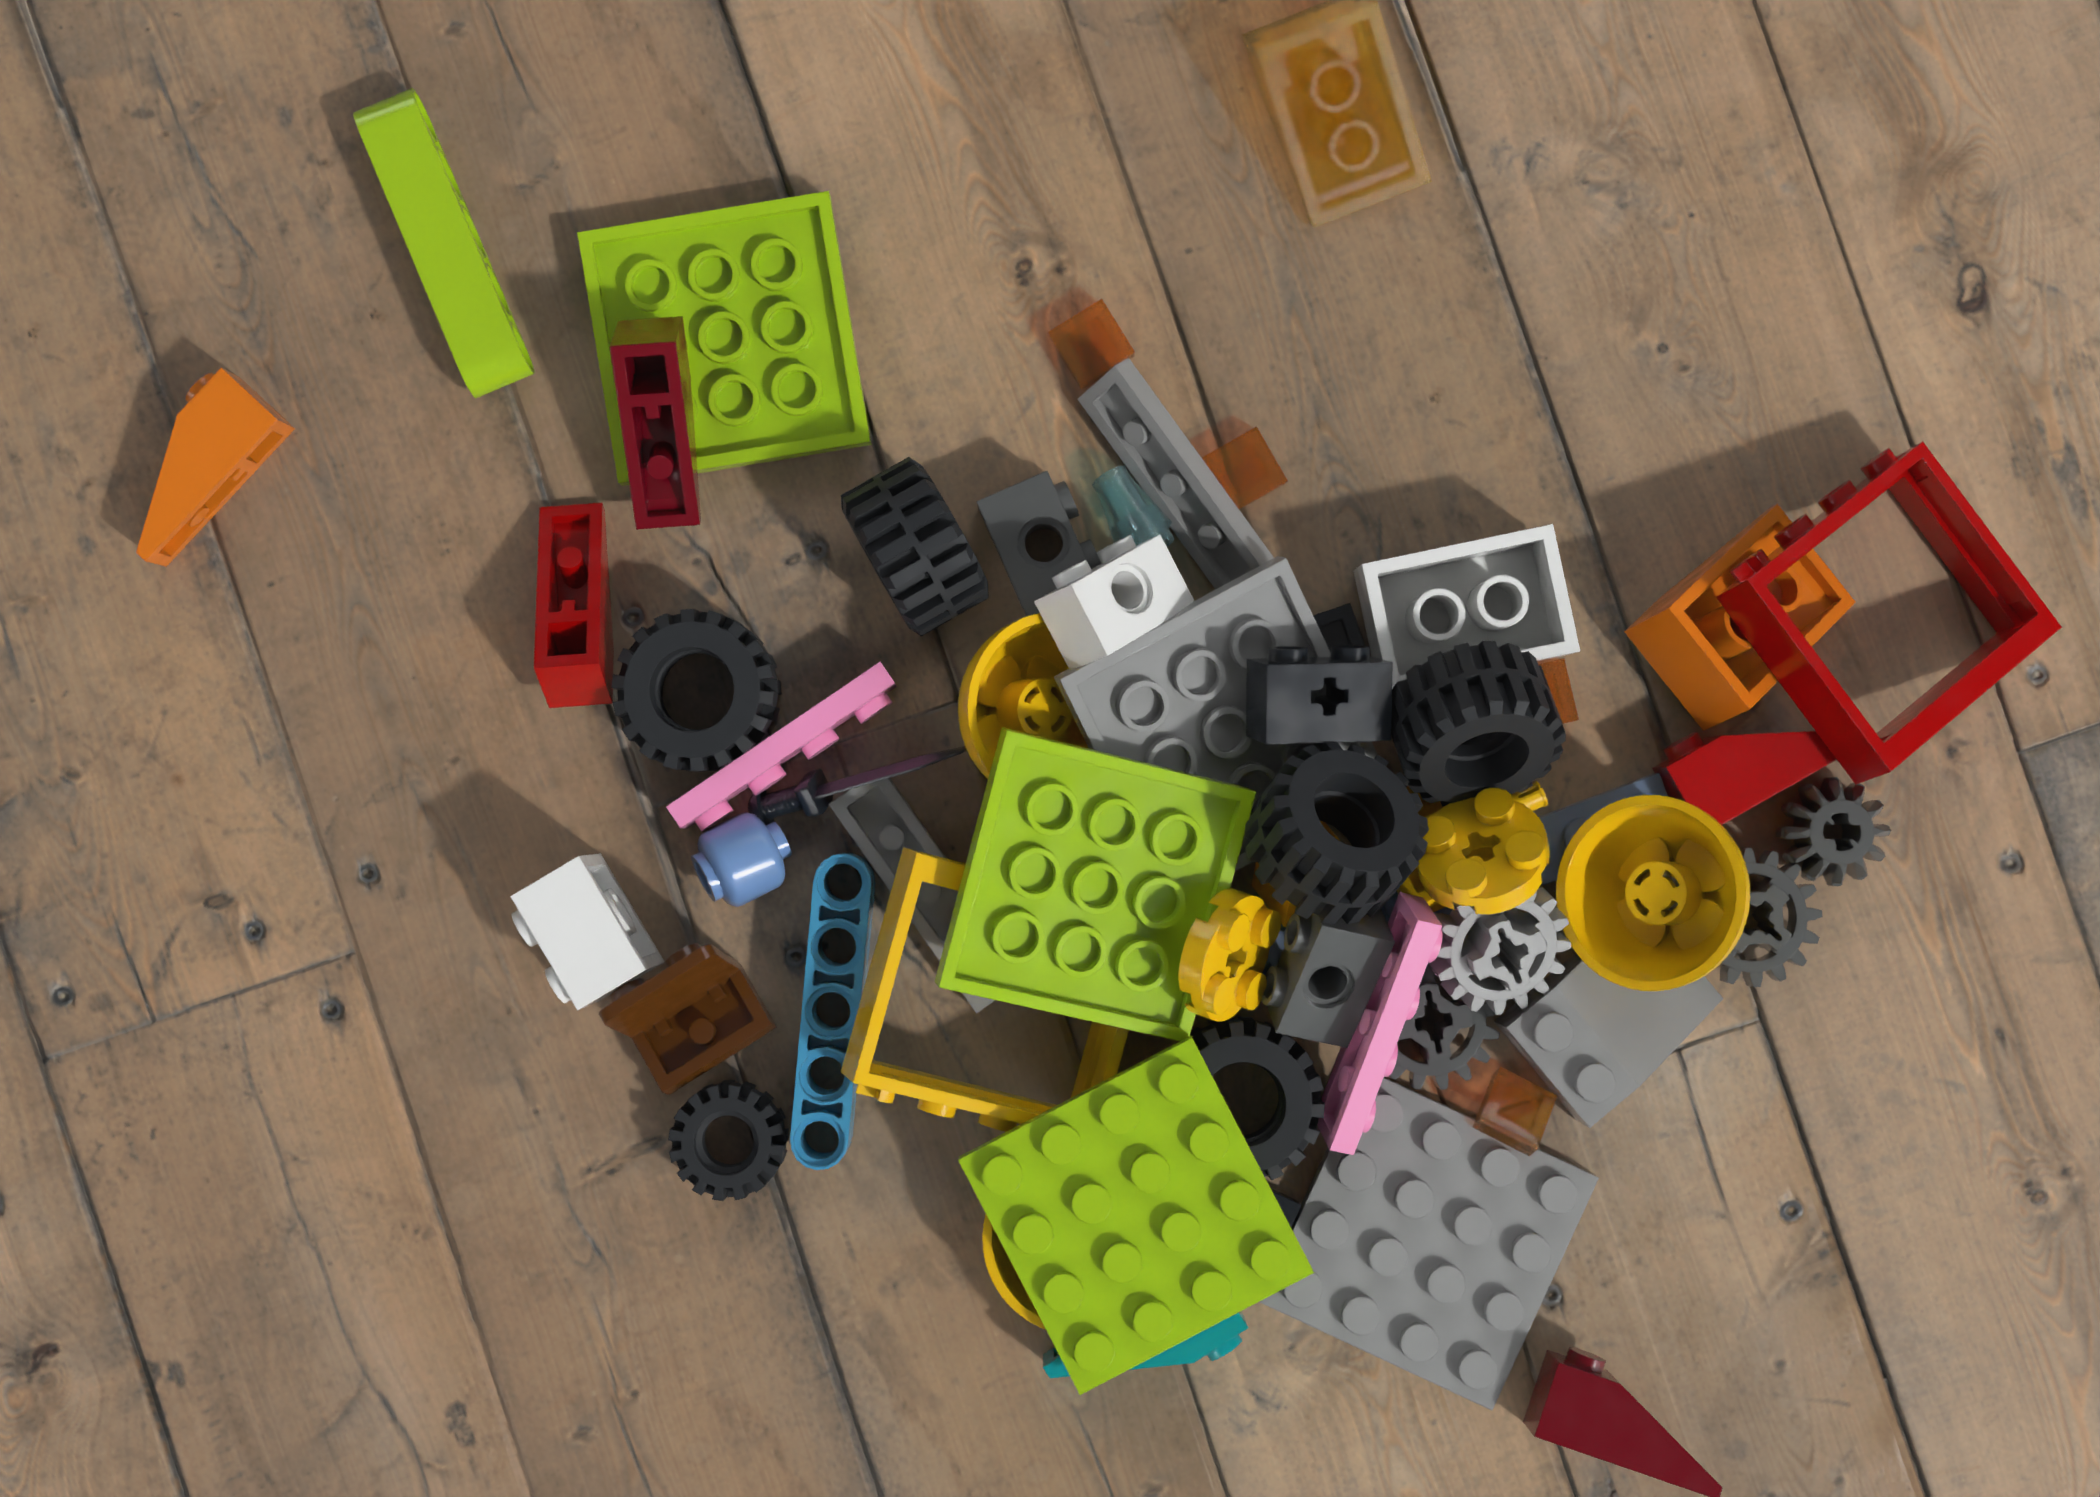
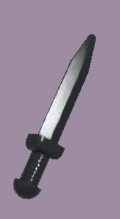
[748,746,967,826]

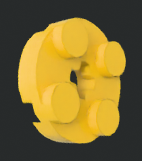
[1417,788,1550,915]
[1178,888,1281,1022]

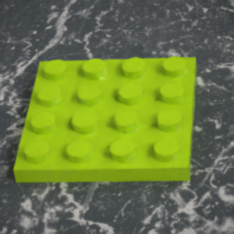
[577,191,872,486]
[935,727,1256,1041]
[958,1036,1314,1395]

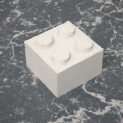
[510,853,665,1010]

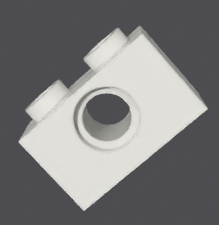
[1034,535,1194,669]

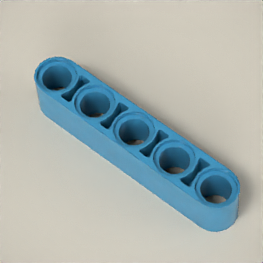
[790,853,875,1170]

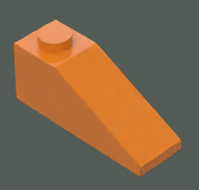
[136,368,295,567]

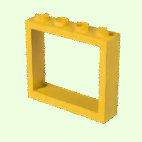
[841,847,1129,1132]

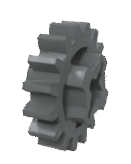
[1716,848,1823,987]
[1389,964,1500,1090]

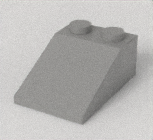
[1494,953,1723,1128]

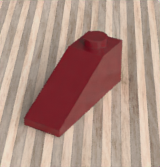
[610,316,701,530]
[1523,1347,1723,1497]

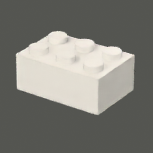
[1353,524,1580,689]

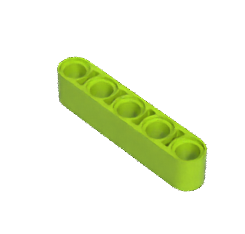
[353,88,535,398]

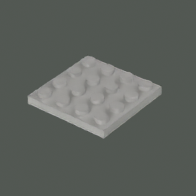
[1054,556,1377,871]
[1260,1077,1599,1410]

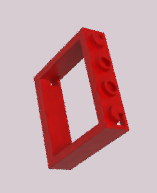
[1716,441,2062,785]

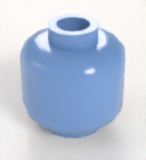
[691,812,792,907]

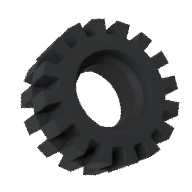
[668,1080,789,1201]

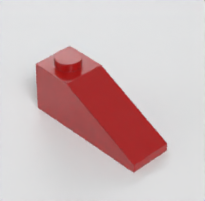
[534,502,614,708]
[1652,731,1837,825]

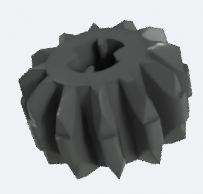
[1775,777,1892,886]

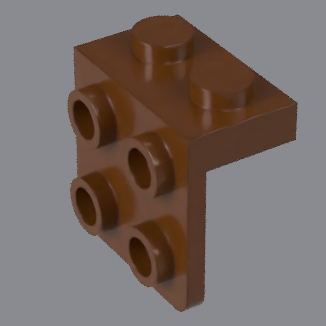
[599,943,777,1095]

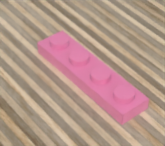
[666,661,897,832]
[1317,892,1442,1155]

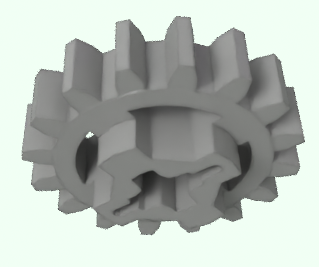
[1429,887,1571,1015]

